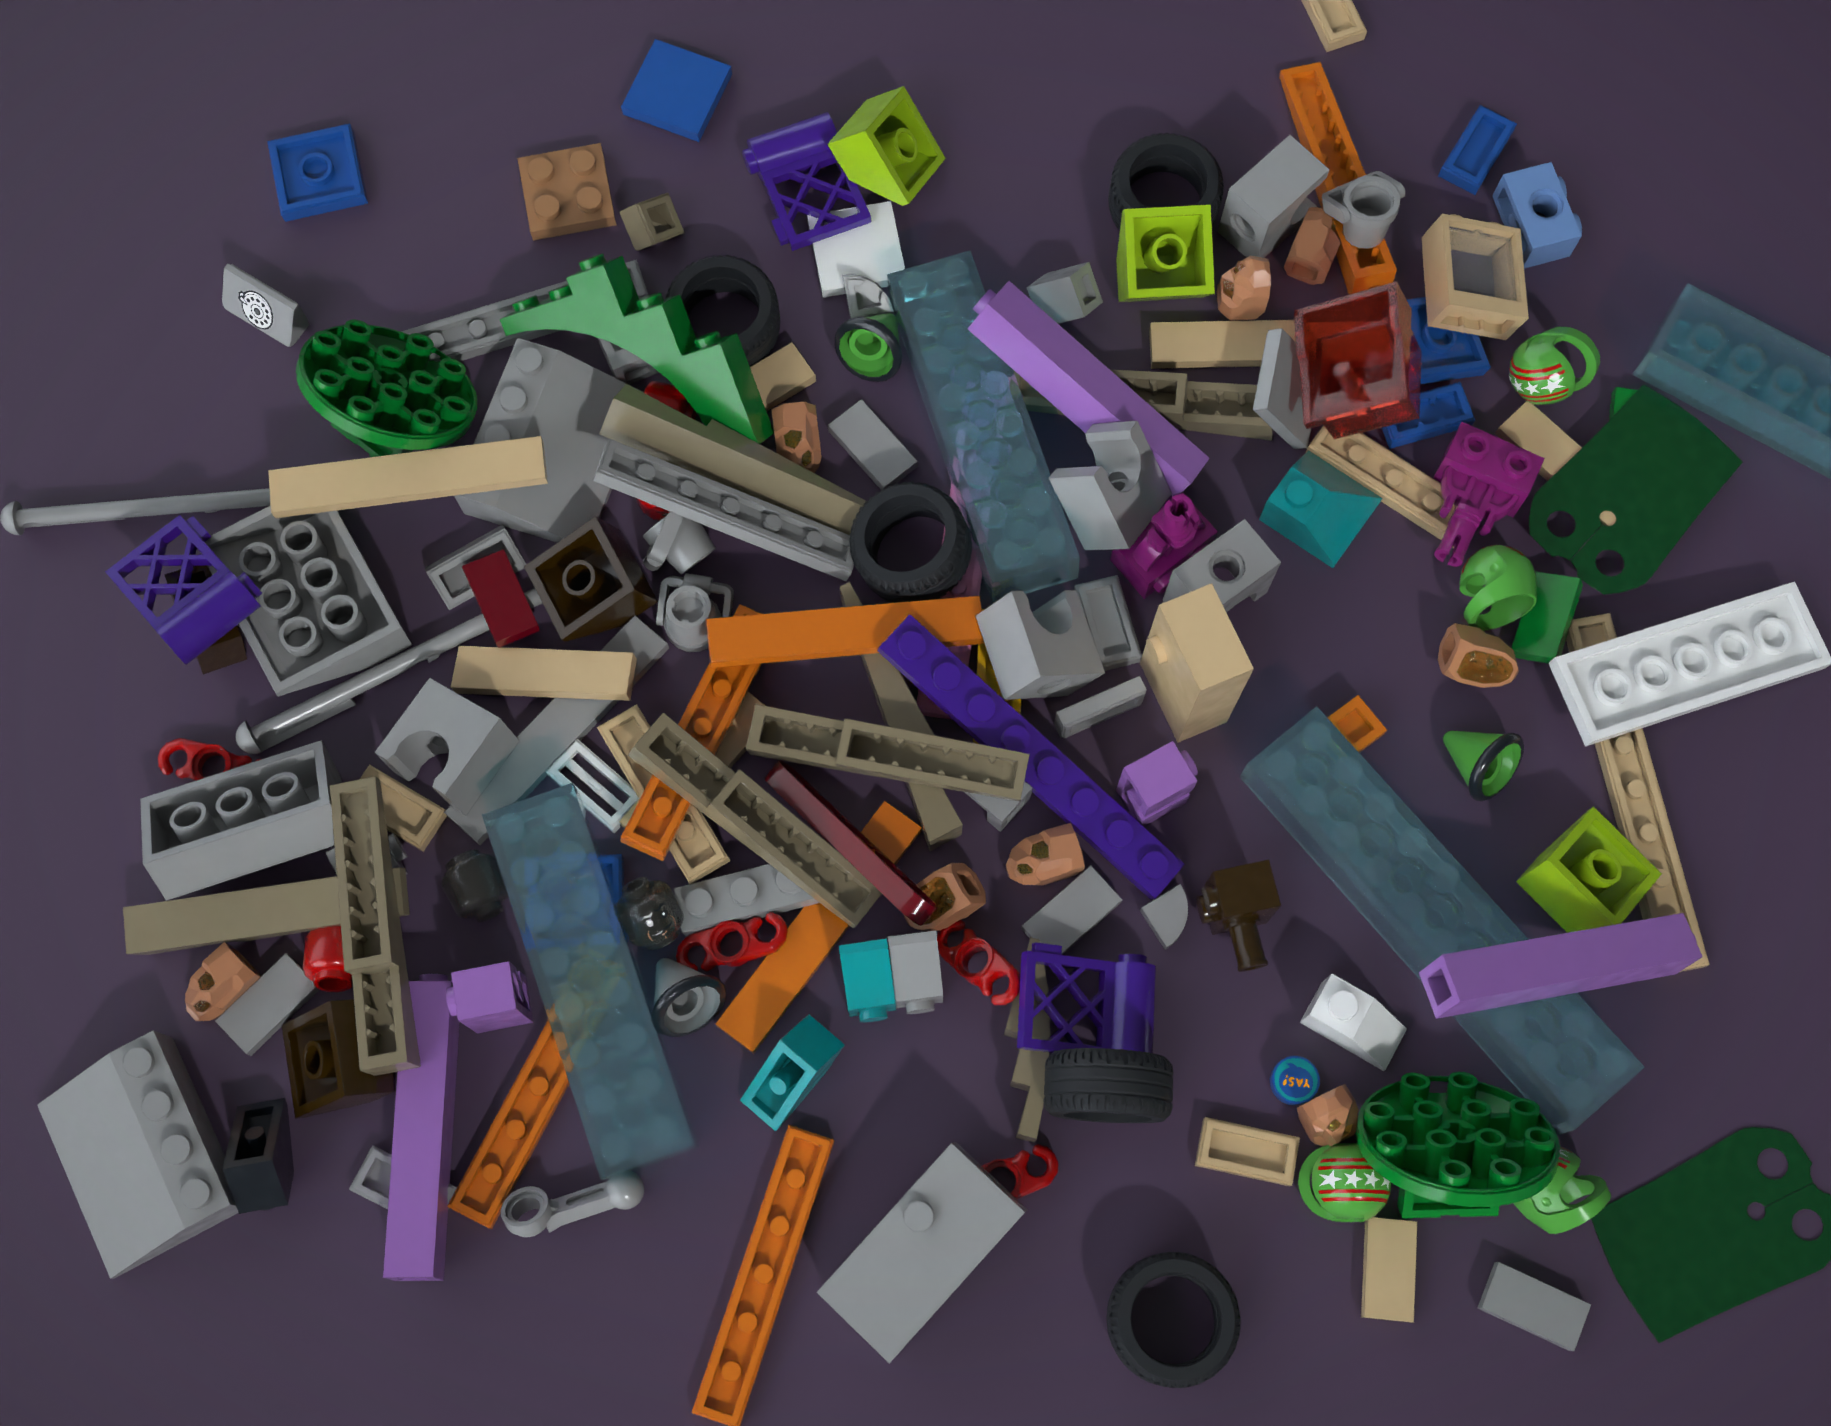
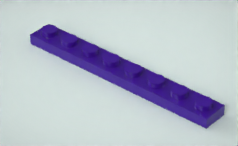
[877,614,1185,900]

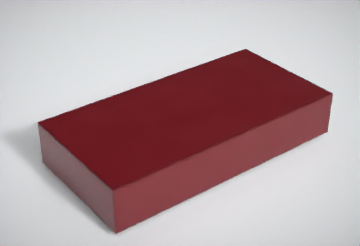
[462,549,540,648]

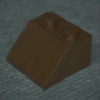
[524,516,658,641]
[281,999,396,1119]

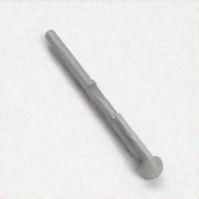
[0,488,270,535]
[236,588,542,754]

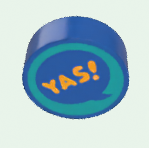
[1269,1056,1320,1106]

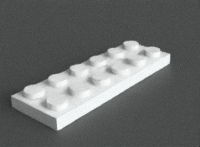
[1548,581,1831,747]

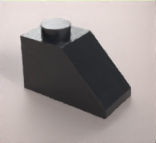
[222,1098,294,1214]

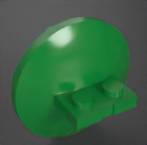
[296,319,477,457]
[1356,1071,1560,1218]

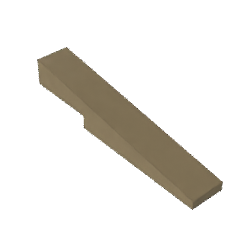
[1008,369,1273,441]
[599,384,866,535]
[839,582,963,851]
[746,704,1030,801]
[628,713,882,928]
[330,776,421,1076]
[123,867,410,955]

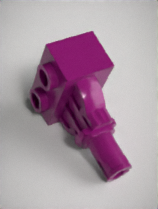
[1433,422,1545,567]
[1110,492,1218,599]

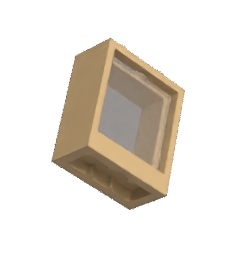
[1421,213,1529,340]

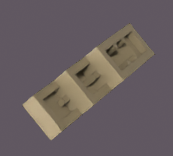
[1004,937,1050,1143]

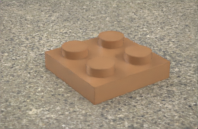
[517,143,617,241]

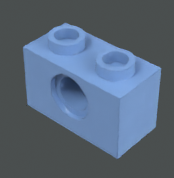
[1492,162,1582,269]

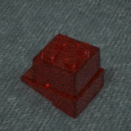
[1294,281,1422,439]

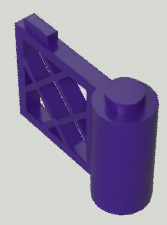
[742,112,872,251]
[105,515,263,665]
[1017,942,1156,1053]

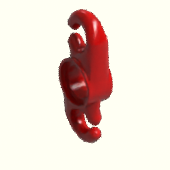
[158,738,262,781]
[676,912,788,971]
[937,920,1020,1005]
[982,1144,1059,1199]

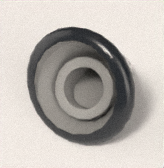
[652,958,727,1037]

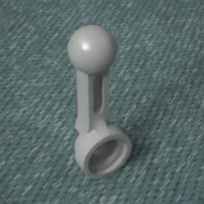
[500,1170,644,1237]

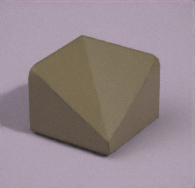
[620,192,684,251]

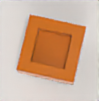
[1320,695,1387,761]

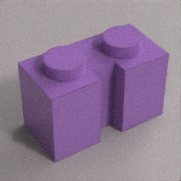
[1116,741,1198,826]
[446,961,533,1034]

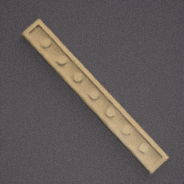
[1566,613,1710,972]

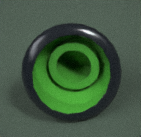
[834,313,902,382]
[1443,730,1524,802]

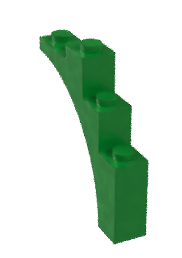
[499,253,774,444]

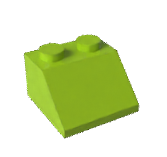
[828,86,946,206]
[1116,204,1215,302]
[1516,806,1662,933]

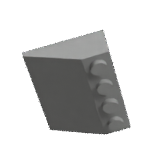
[454,338,643,543]
[200,505,412,697]
[37,1030,239,1279]

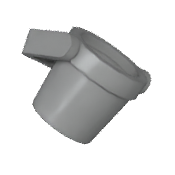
[1322,171,1405,249]
[642,512,716,575]
[656,573,734,652]

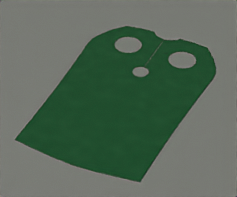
[1529,384,1743,595]
[1591,1127,1831,1343]

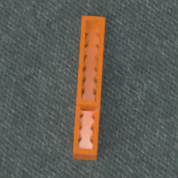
[1279,62,1397,299]

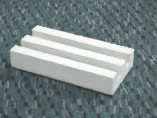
[546,739,639,834]

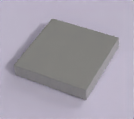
[1253,328,1322,449]

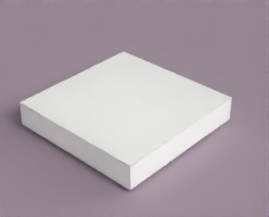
[807,201,907,298]

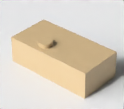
[1140,583,1254,743]

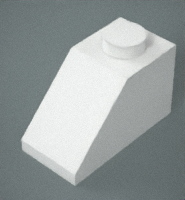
[1300,974,1407,1071]

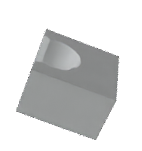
[1218,135,1330,258]
[1049,421,1172,550]
[1163,519,1281,613]
[975,590,1105,700]
[374,678,519,816]

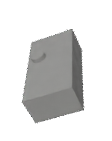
[140,740,342,901]
[817,1142,1028,1364]

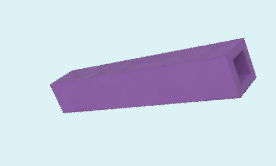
[968,281,1210,503]
[1419,913,1703,1019]
[383,974,460,1281]

